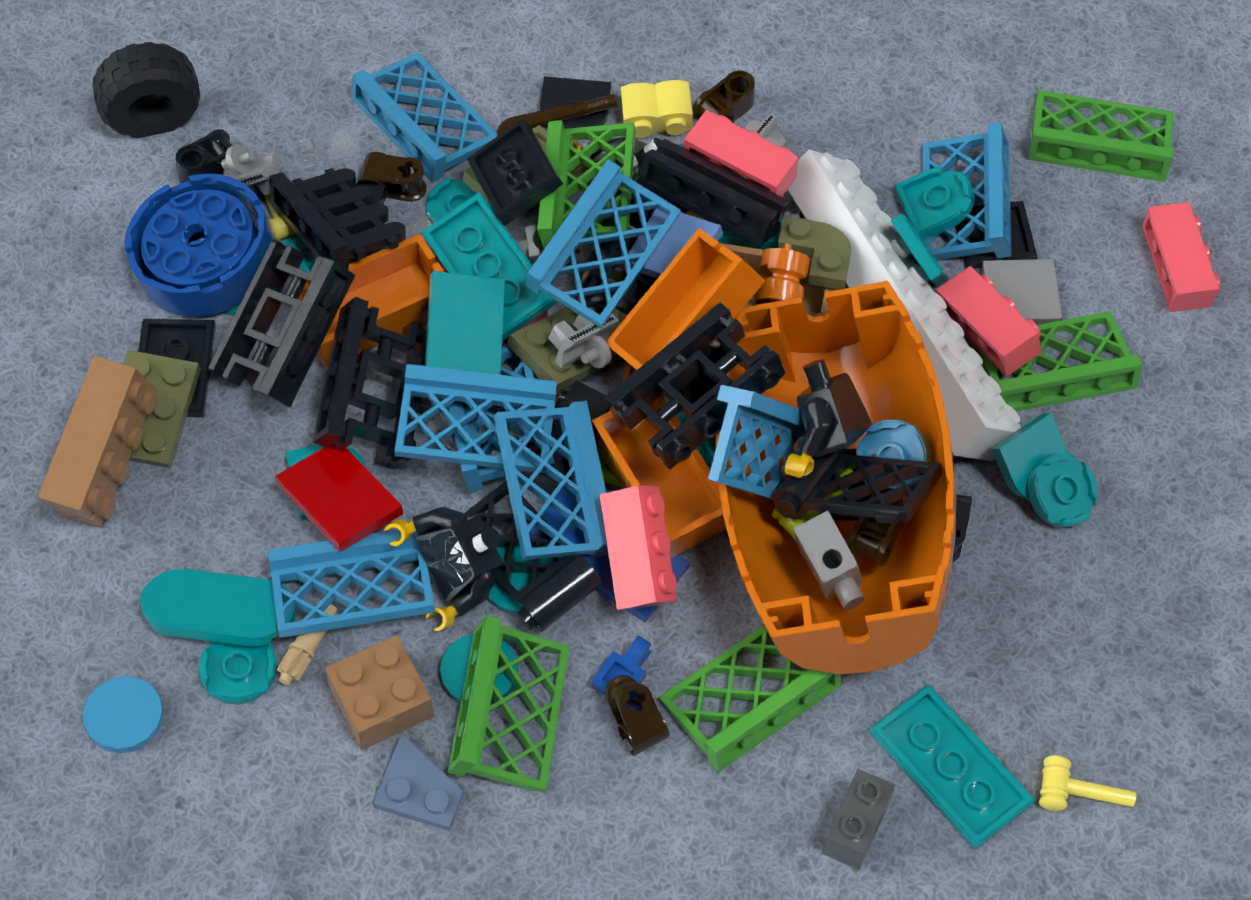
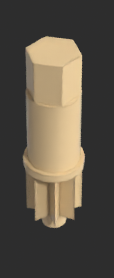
[277,600,337,686]

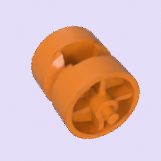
[754,244,810,304]

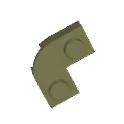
[778,216,851,290]

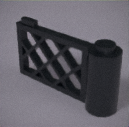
[772,451,943,524]
[463,480,602,632]

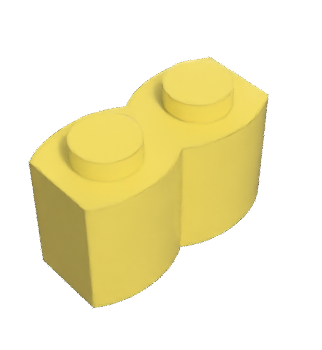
[621,80,693,138]

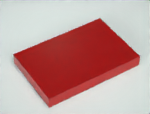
[275,444,403,552]

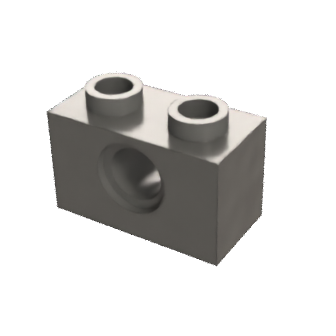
[822,769,895,870]

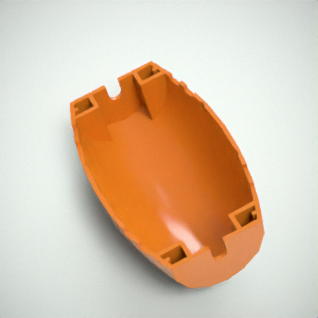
[716,281,956,674]

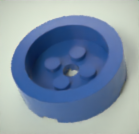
[125,174,276,317]

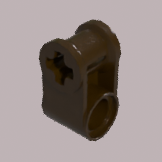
[692,70,755,123]
[357,152,427,202]
[847,488,905,567]
[605,675,670,756]

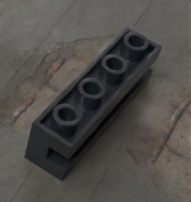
[637,139,789,247]

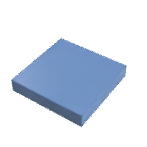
[628,208,723,279]

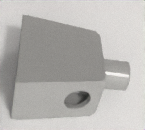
[793,511,865,610]

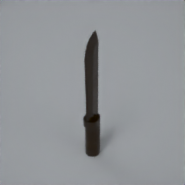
[497,94,618,136]

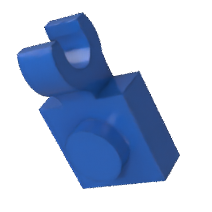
[591,635,652,695]

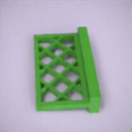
[1028,90,1173,182]
[537,120,636,249]
[974,311,1142,412]
[448,615,570,792]
[659,625,841,773]

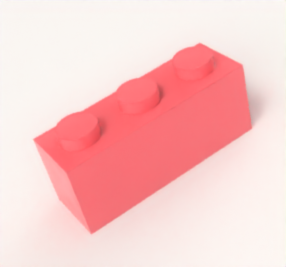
[684,110,798,197]
[1142,202,1221,312]
[936,266,1041,377]
[600,486,677,610]

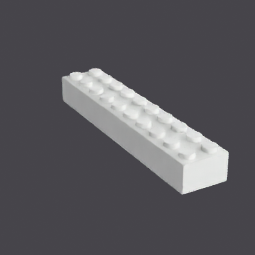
[788,149,1021,461]

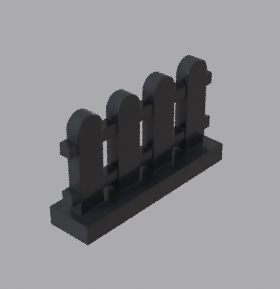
[270,168,406,270]

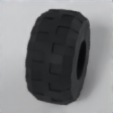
[92,42,200,138]

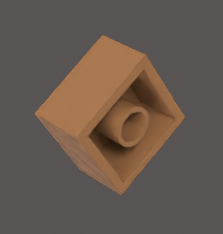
[325,635,434,750]

